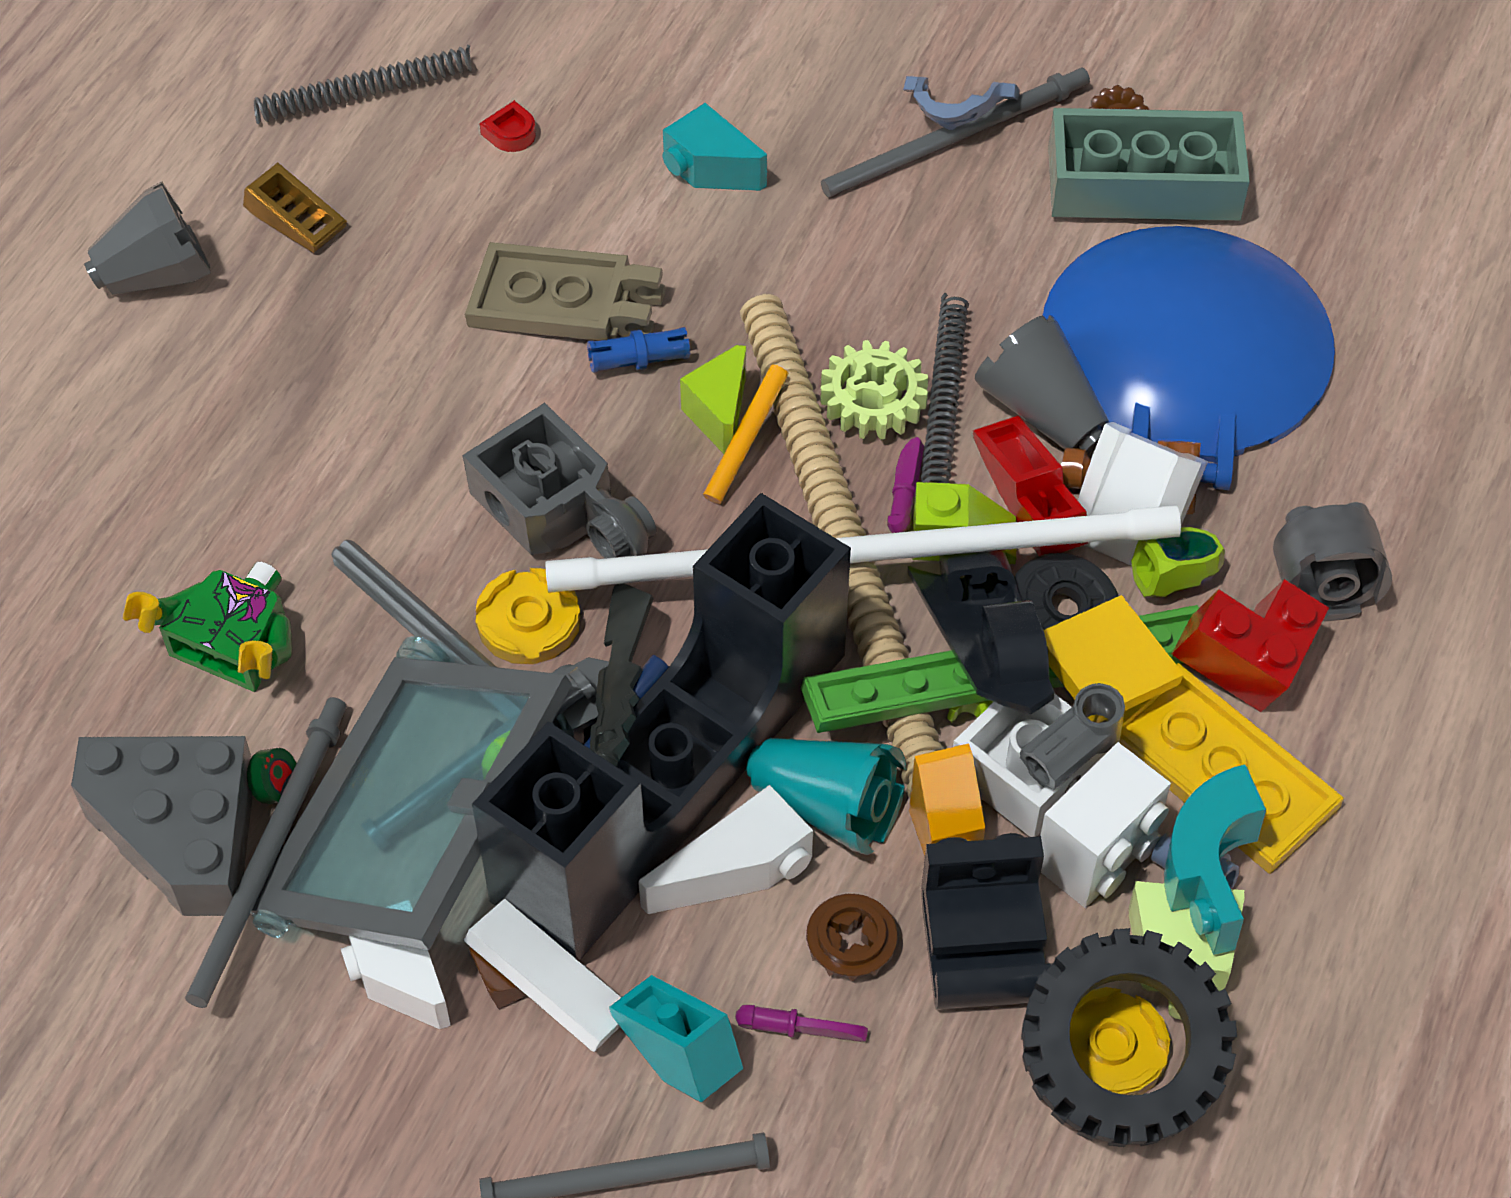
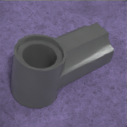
[1020,683,1125,790]

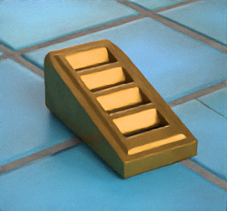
[243,162,347,253]

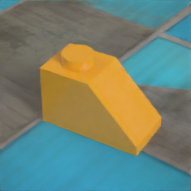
[909,743,985,856]

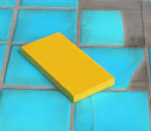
[1119,663,1344,874]

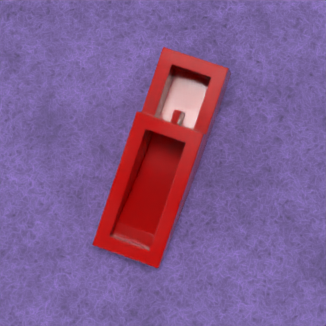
[973,416,1088,556]

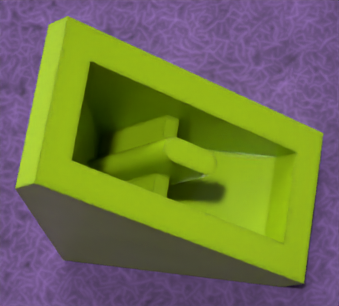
[680,345,746,454]

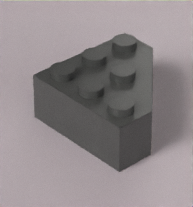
[71,736,253,916]

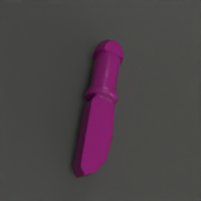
[887,437,924,533]
[735,1005,868,1042]

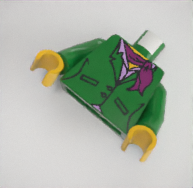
[122,562,292,692]

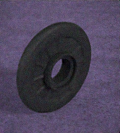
[1014,553,1119,630]

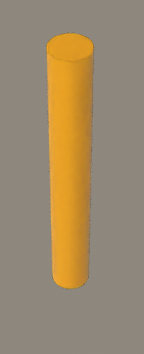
[703,364,789,504]

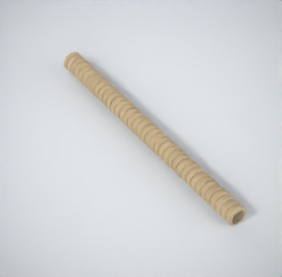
[740,294,944,798]

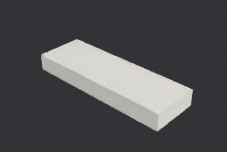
[464,899,621,1052]

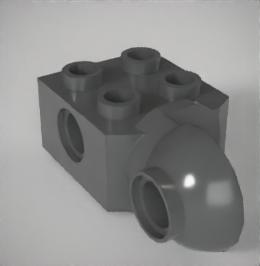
[462,402,657,558]

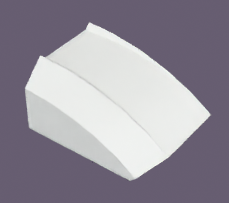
[1078,422,1208,566]

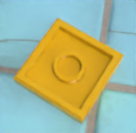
[1043,595,1184,723]

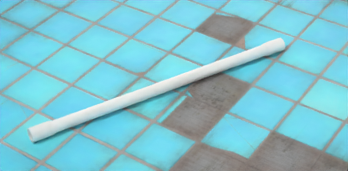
[545,505,1181,593]

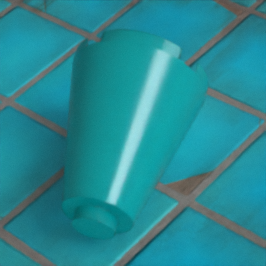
[747,738,906,855]

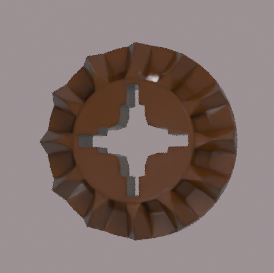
[806,894,897,982]

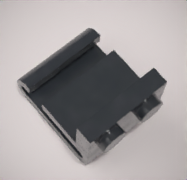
[921,833,1051,1010]

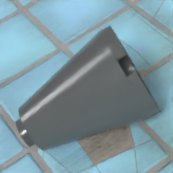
[975,315,1109,454]

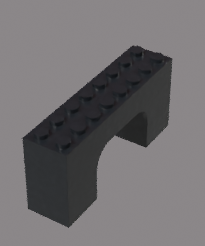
[472,493,851,961]

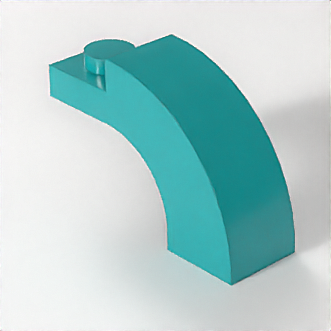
[1164,764,1266,955]

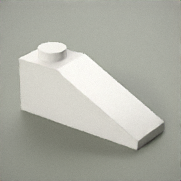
[639,785,813,914]

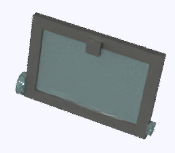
[251,636,572,950]

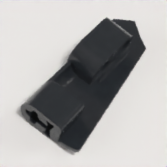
[908,550,1054,714]

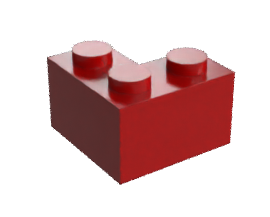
[1171,579,1329,712]

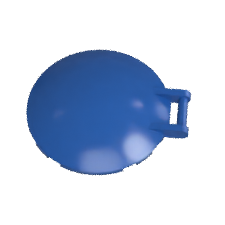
[1043,226,1335,491]

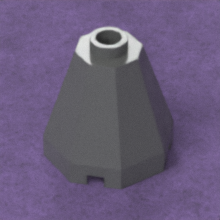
[84,181,211,295]

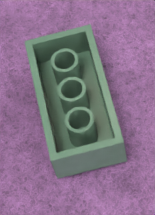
[1048,108,1250,221]

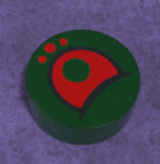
[247,748,297,804]

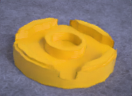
[475,568,581,664]
[1070,987,1170,1095]

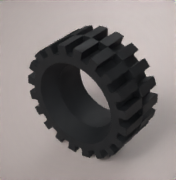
[1021,928,1237,1147]

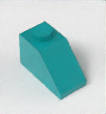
[662,103,767,191]
[609,975,744,1102]

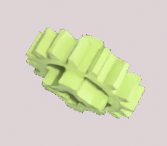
[820,340,928,440]

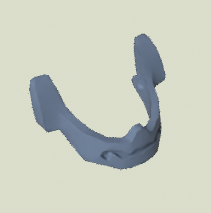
[903,76,1020,130]

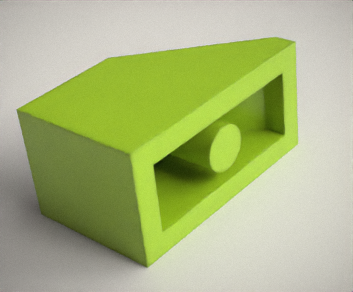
[912,482,1016,564]

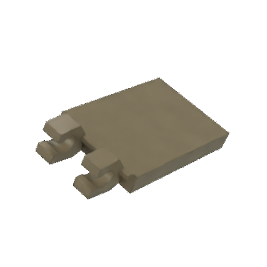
[465,242,666,341]

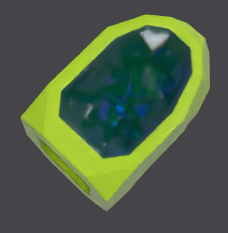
[1131,527,1225,597]

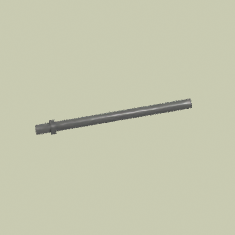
[821,67,1090,197]
[185,697,347,1008]

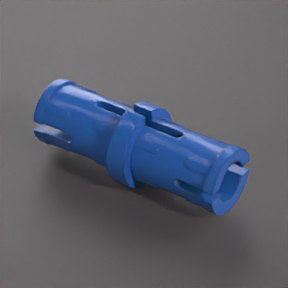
[587,327,690,373]

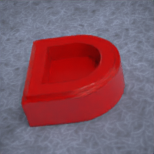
[479,100,536,152]

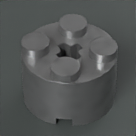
[1273,502,1392,621]

